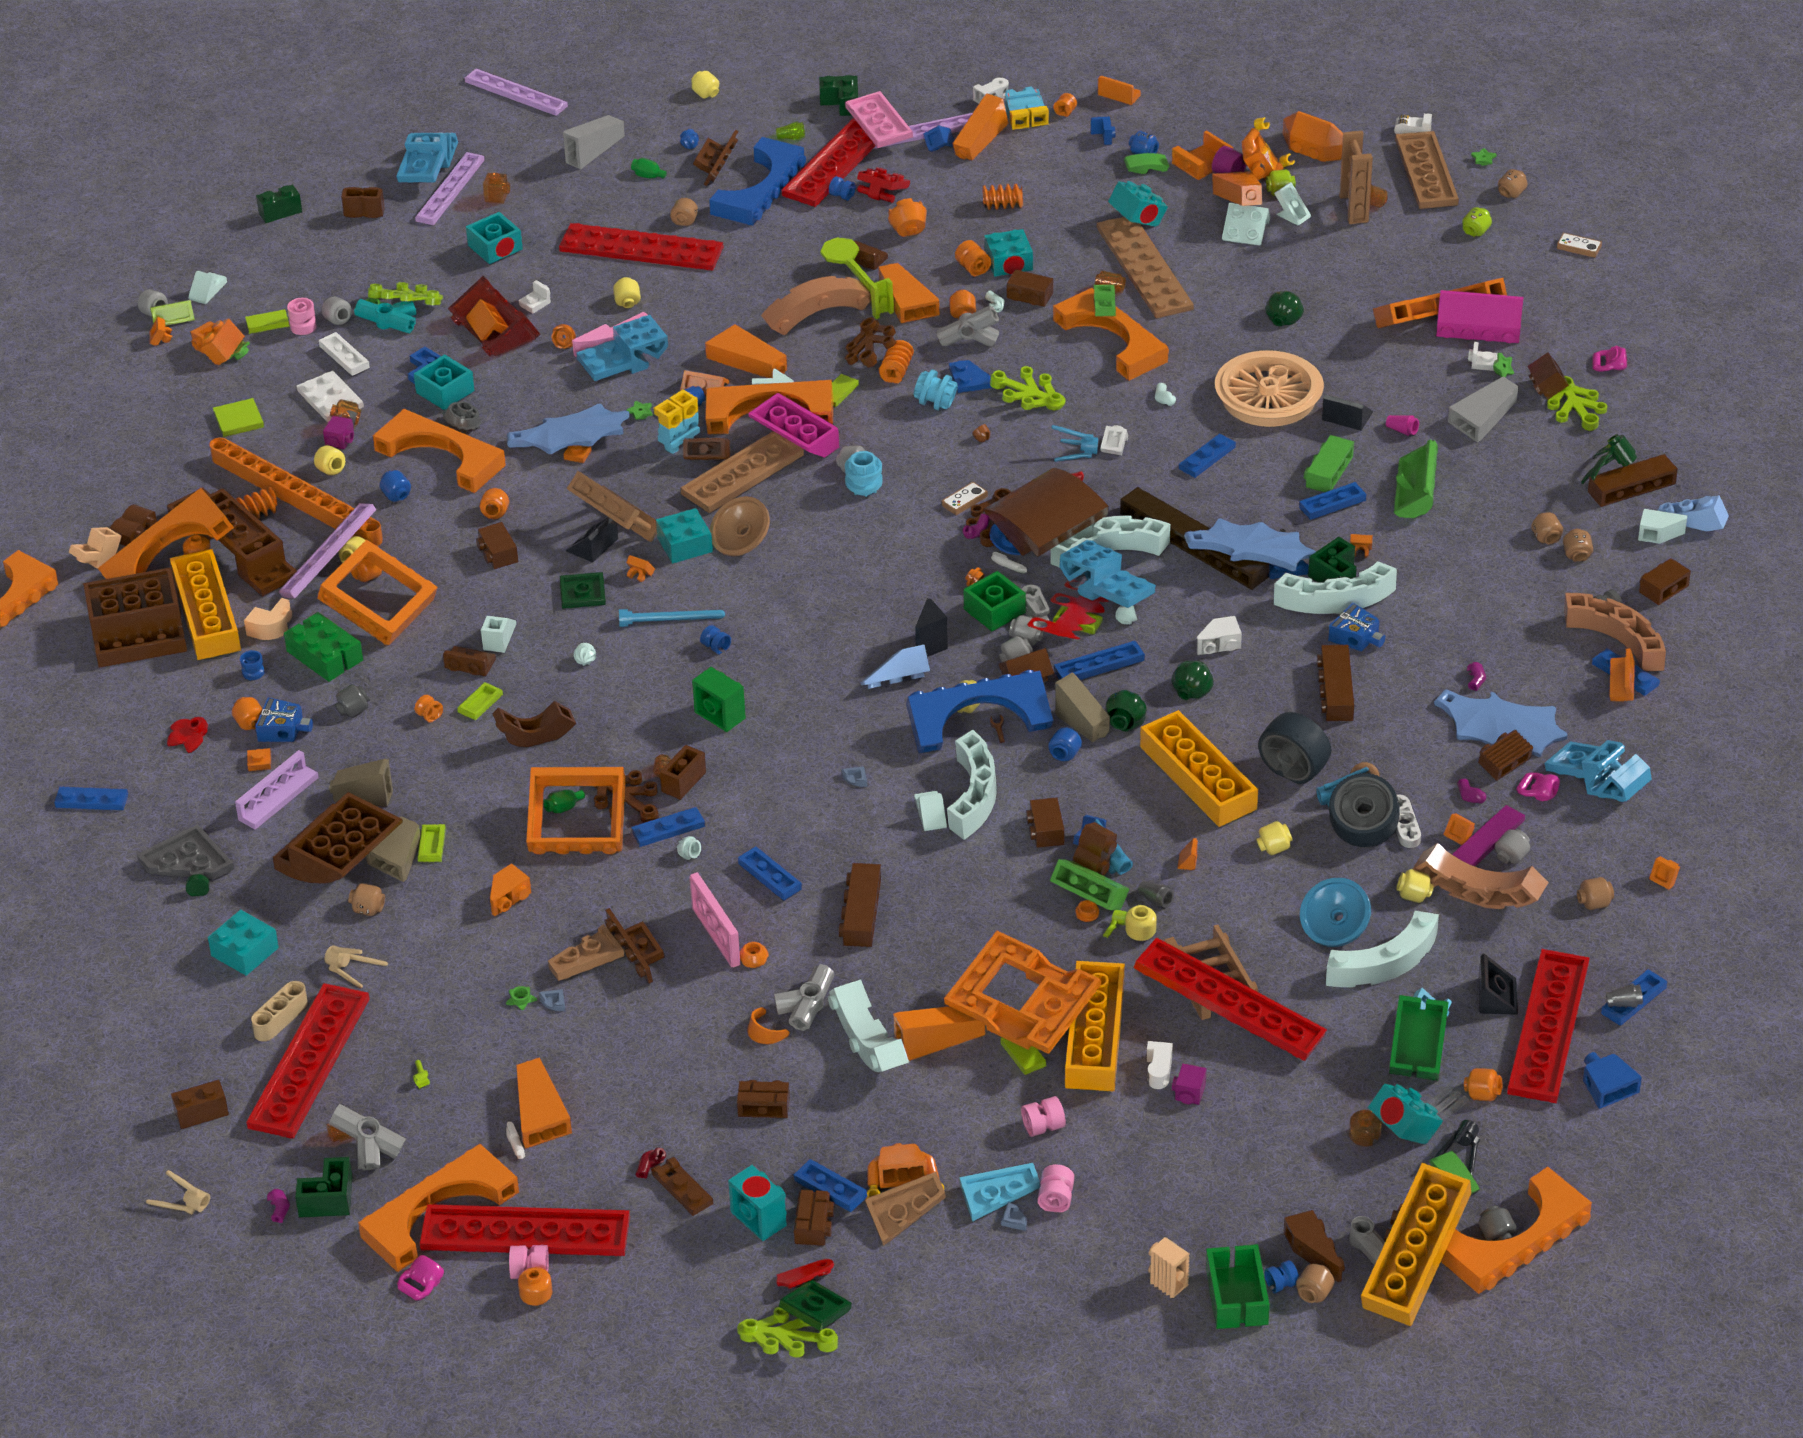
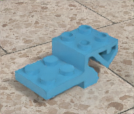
[396,133,458,183]
[576,315,668,381]
[1059,540,1156,608]
[1545,740,1652,802]

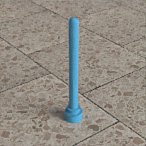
[619,609,725,627]

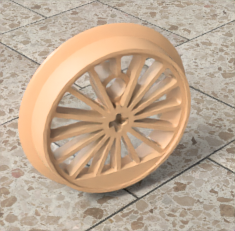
[1215,351,1324,427]

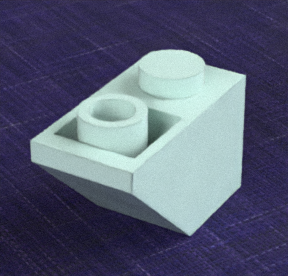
[1638,509,1687,544]
[481,616,516,653]

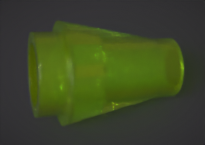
[776,121,805,140]

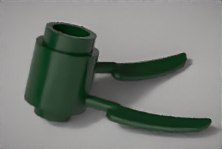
[1582,434,1637,484]

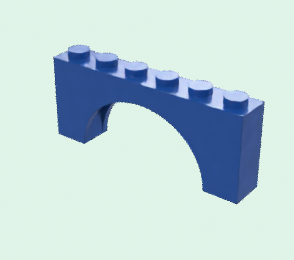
[709,137,806,226]
[906,670,1053,754]

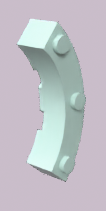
[1051,516,1170,567]
[1274,562,1397,614]
[947,730,997,840]
[1326,911,1439,987]
[828,980,909,1072]

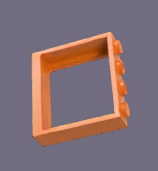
[317,539,438,645]
[526,767,625,855]

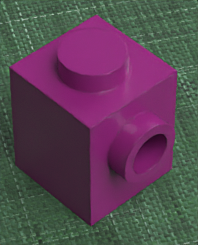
[323,416,354,450]
[1172,1063,1207,1105]

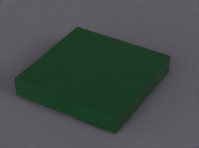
[559,572,606,609]
[779,1280,852,1331]

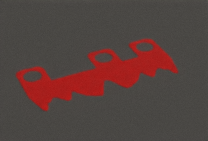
[1027,580,1109,639]

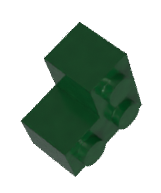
[819,75,858,116]
[1308,536,1357,583]
[295,1157,353,1218]

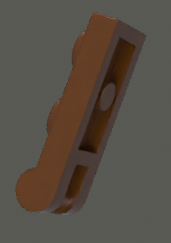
[651,1156,714,1216]

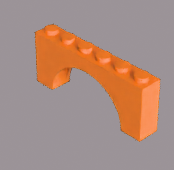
[1373,278,1507,328]
[1053,288,1169,381]
[706,380,833,434]
[373,409,506,493]
[98,488,234,579]
[0,550,58,628]
[358,1144,519,1272]
[1441,1167,1592,1294]

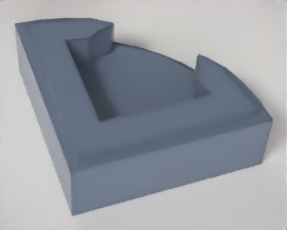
[841,766,867,787]
[539,989,566,1011]
[1001,1202,1027,1231]

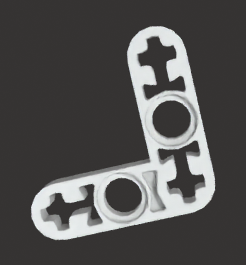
[1361,795,1421,848]

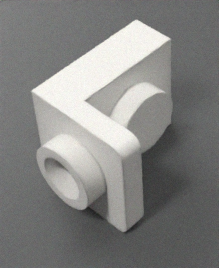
[519,280,551,314]
[1468,342,1497,371]
[1100,425,1128,455]

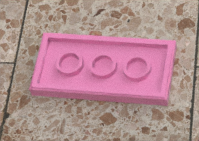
[845,91,913,148]
[690,872,740,967]

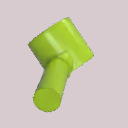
[1103,910,1127,938]
[413,1060,430,1089]

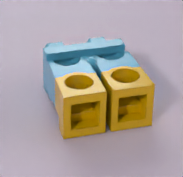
[1005,86,1049,130]
[653,389,700,454]

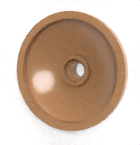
[710,496,770,556]

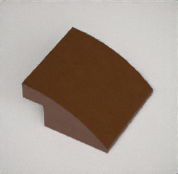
[984,468,1109,557]
[83,568,187,668]
[273,792,403,884]

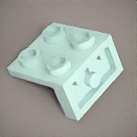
[1222,203,1270,246]

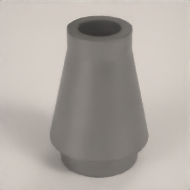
[1138,881,1174,908]
[1606,983,1643,1007]

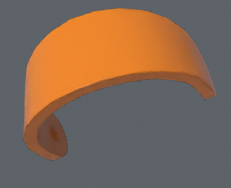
[747,1007,790,1044]

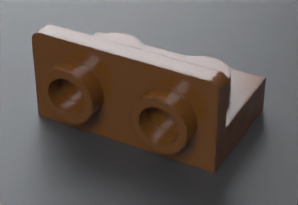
[854,241,888,270]
[443,646,496,676]

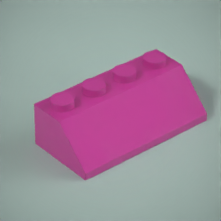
[1436,290,1523,343]
[748,393,839,458]

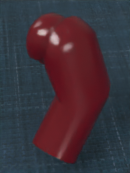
[635,1147,666,1179]

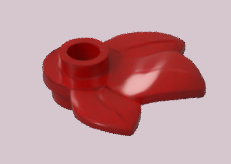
[167,717,208,753]

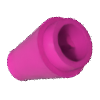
[1386,415,1419,436]

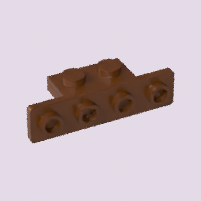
[693,129,739,186]
[604,908,665,984]

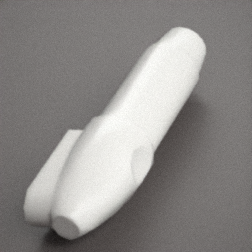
[991,552,1027,573]
[506,1122,525,1159]

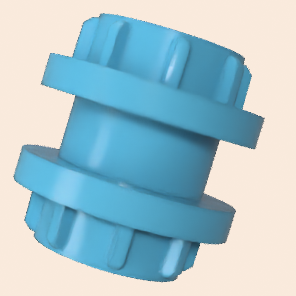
[913,369,958,411]
[845,451,883,497]

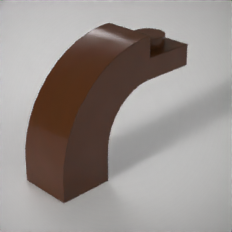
[492,701,576,747]

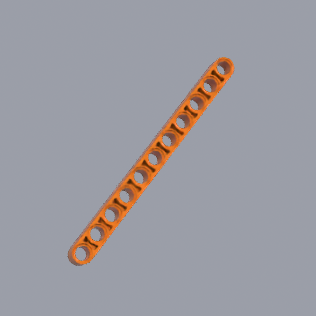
[209,437,383,546]

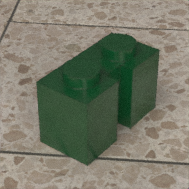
[256,184,302,223]

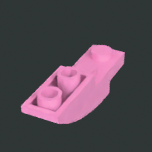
[572,312,647,357]

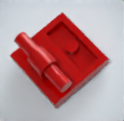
[857,167,910,203]

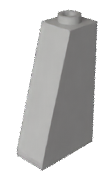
[563,115,625,169]
[1448,376,1518,442]

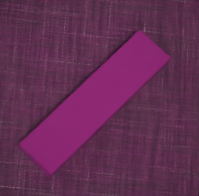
[1452,805,1525,867]

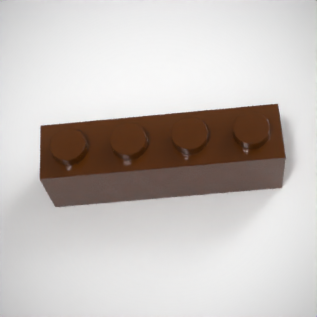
[1588,454,1678,507]
[1317,645,1354,721]
[839,863,881,947]

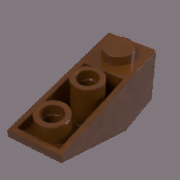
[1283,1210,1345,1282]

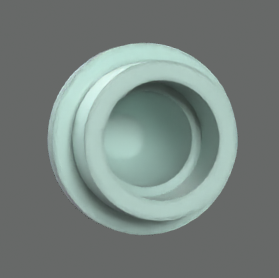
[1115,605,1137,625]
[574,643,596,666]
[677,836,701,860]

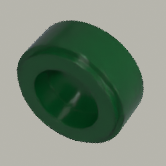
[185,874,210,897]

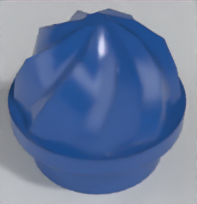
[680,129,699,149]

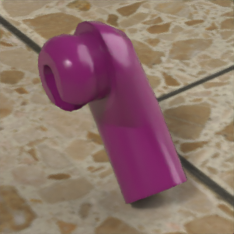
[962,514,990,539]
[1467,662,1486,691]
[1457,779,1486,804]
[267,1189,290,1223]

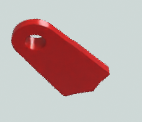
[776,1259,834,1289]

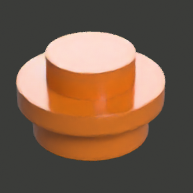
[965,567,985,587]
[1076,900,1099,922]

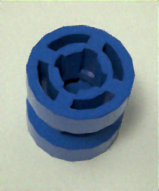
[829,176,856,201]
[700,625,731,655]
[240,650,265,680]
[1264,1260,1299,1293]

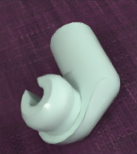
[985,291,1005,313]
[1155,383,1176,406]

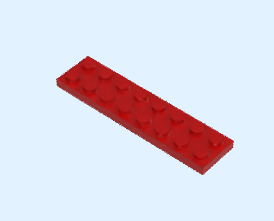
[782,118,876,207]
[559,223,724,271]
[1133,937,1327,1061]
[1507,949,1590,1104]
[246,983,370,1139]
[420,1204,630,1256]

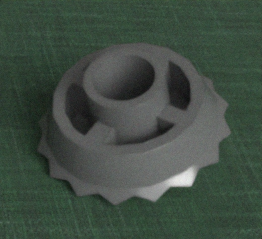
[442,401,482,431]

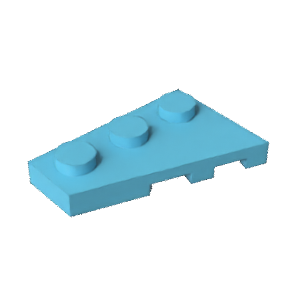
[960,1163,1040,1222]

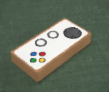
[1557,232,1602,258]
[942,482,988,516]

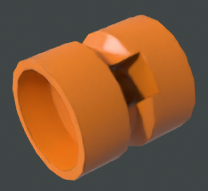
[955,240,991,277]

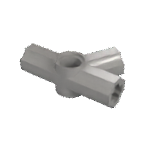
[936,306,999,347]
[774,964,834,1031]
[329,1104,406,1171]

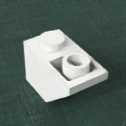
[1197,616,1242,655]

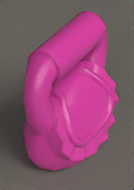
[1592,346,1627,372]
[1516,773,1560,801]
[397,1255,444,1300]

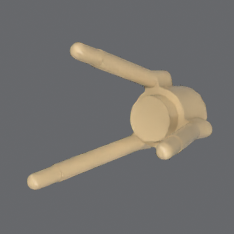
[325,945,388,988]
[146,1170,210,1215]

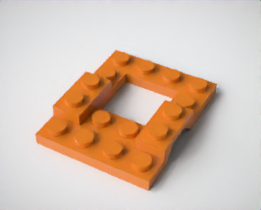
[944,931,1101,1054]

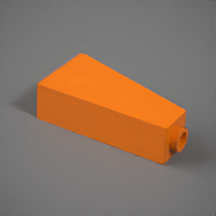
[953,93,1009,160]
[1212,171,1262,206]
[878,263,940,323]
[705,324,787,378]
[893,1006,986,1061]
[516,1057,572,1149]

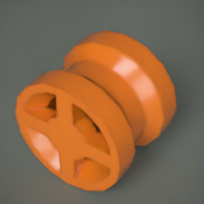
[1053,93,1077,117]
[414,695,443,723]

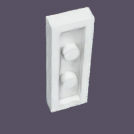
[319,332,370,376]

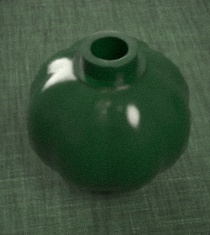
[1265,291,1304,326]
[1171,661,1214,700]
[1104,690,1147,732]

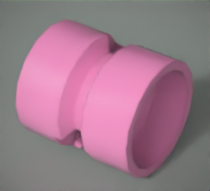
[287,298,317,335]
[1021,1096,1066,1137]
[1038,1164,1074,1213]
[509,1245,549,1279]

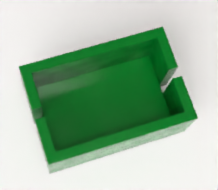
[284,612,363,682]
[1389,995,1449,1081]
[1205,1244,1270,1329]

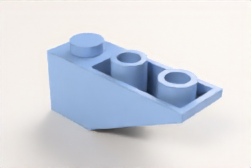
[1658,495,1729,532]
[860,645,930,689]

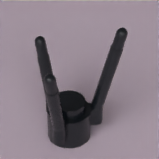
[1434,1120,1480,1177]

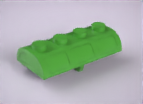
[1394,439,1438,518]

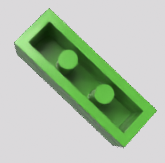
[1304,435,1354,492]
[1050,859,1129,910]

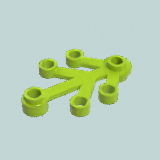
[368,282,443,305]
[990,366,1066,410]
[1547,376,1607,431]
[737,1307,838,1358]

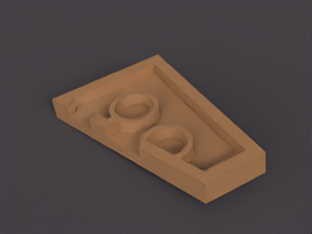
[548,924,624,981]
[865,1172,946,1246]

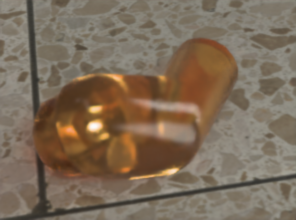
[653,754,671,779]

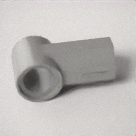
[1349,1216,1385,1265]

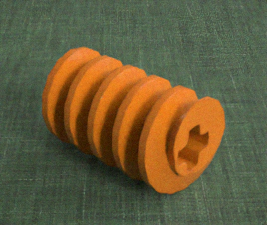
[982,183,1023,210]
[879,340,914,383]
[236,487,277,519]

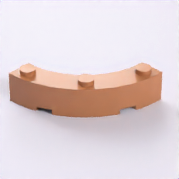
[761,276,871,335]
[1564,593,1666,671]
[1413,843,1549,909]

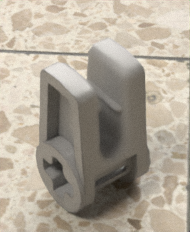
[1022,585,1050,626]

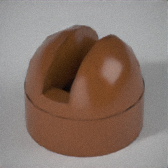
[972,424,991,442]

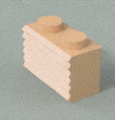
[1148,1237,1190,1298]

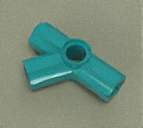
[354,299,416,334]

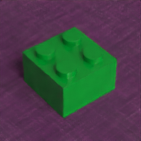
[963,571,1026,632]
[692,667,746,732]

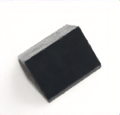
[1322,394,1373,431]
[566,517,618,563]
[915,598,948,657]
[1478,954,1518,1015]

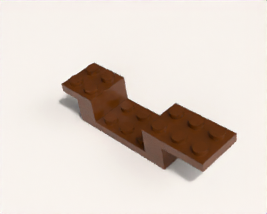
[167,487,297,596]

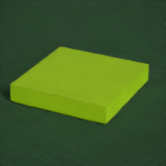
[213,398,264,437]

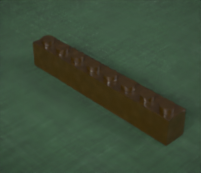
[1120,487,1269,590]

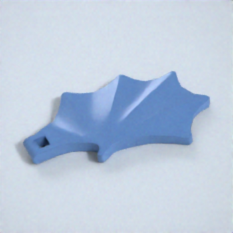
[506,404,629,454]
[1184,518,1316,571]
[1434,689,1568,757]

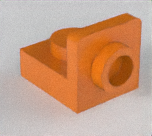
[190,321,215,354]

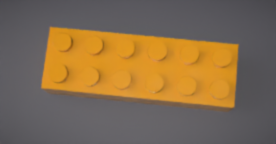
[170,549,241,660]
[1140,710,1258,827]
[1065,961,1125,1091]
[1361,1163,1471,1326]

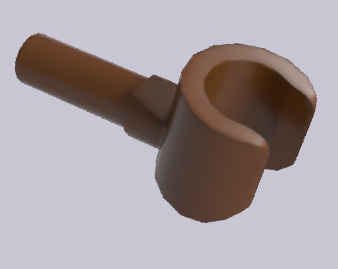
[990,715,1005,743]

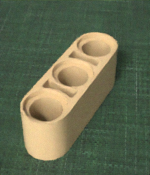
[251,981,308,1041]

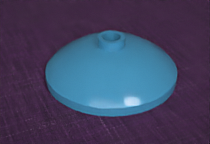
[1300,878,1371,947]

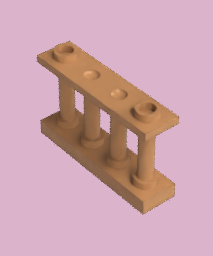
[1339,131,1373,224]
[567,471,657,542]
[1164,924,1258,1020]

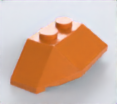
[1283,111,1343,162]

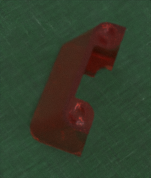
[448,276,541,357]

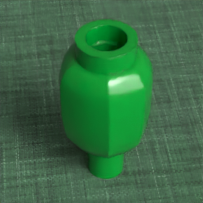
[631,158,667,178]
[543,789,585,814]

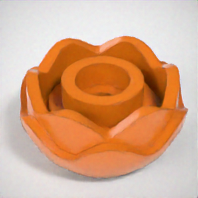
[551,324,576,349]
[740,942,769,968]

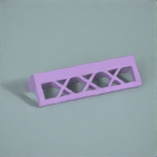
[235,750,319,830]

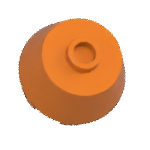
[888,198,927,237]

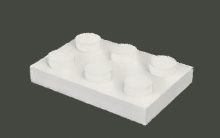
[297,371,364,422]

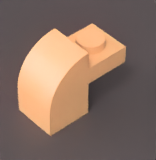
[69,527,121,568]
[244,598,292,640]

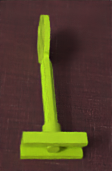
[820,237,894,319]

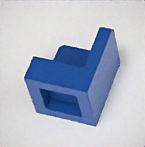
[923,125,954,152]

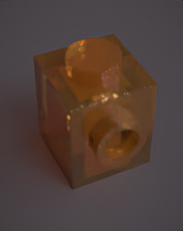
[483,173,510,204]

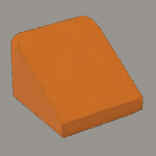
[1178,838,1198,870]

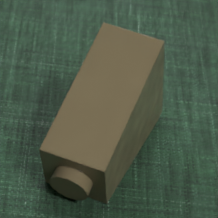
[1055,673,1110,742]
[329,759,393,807]
[366,816,420,882]

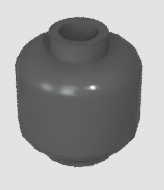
[335,684,370,718]
[1478,1206,1516,1241]

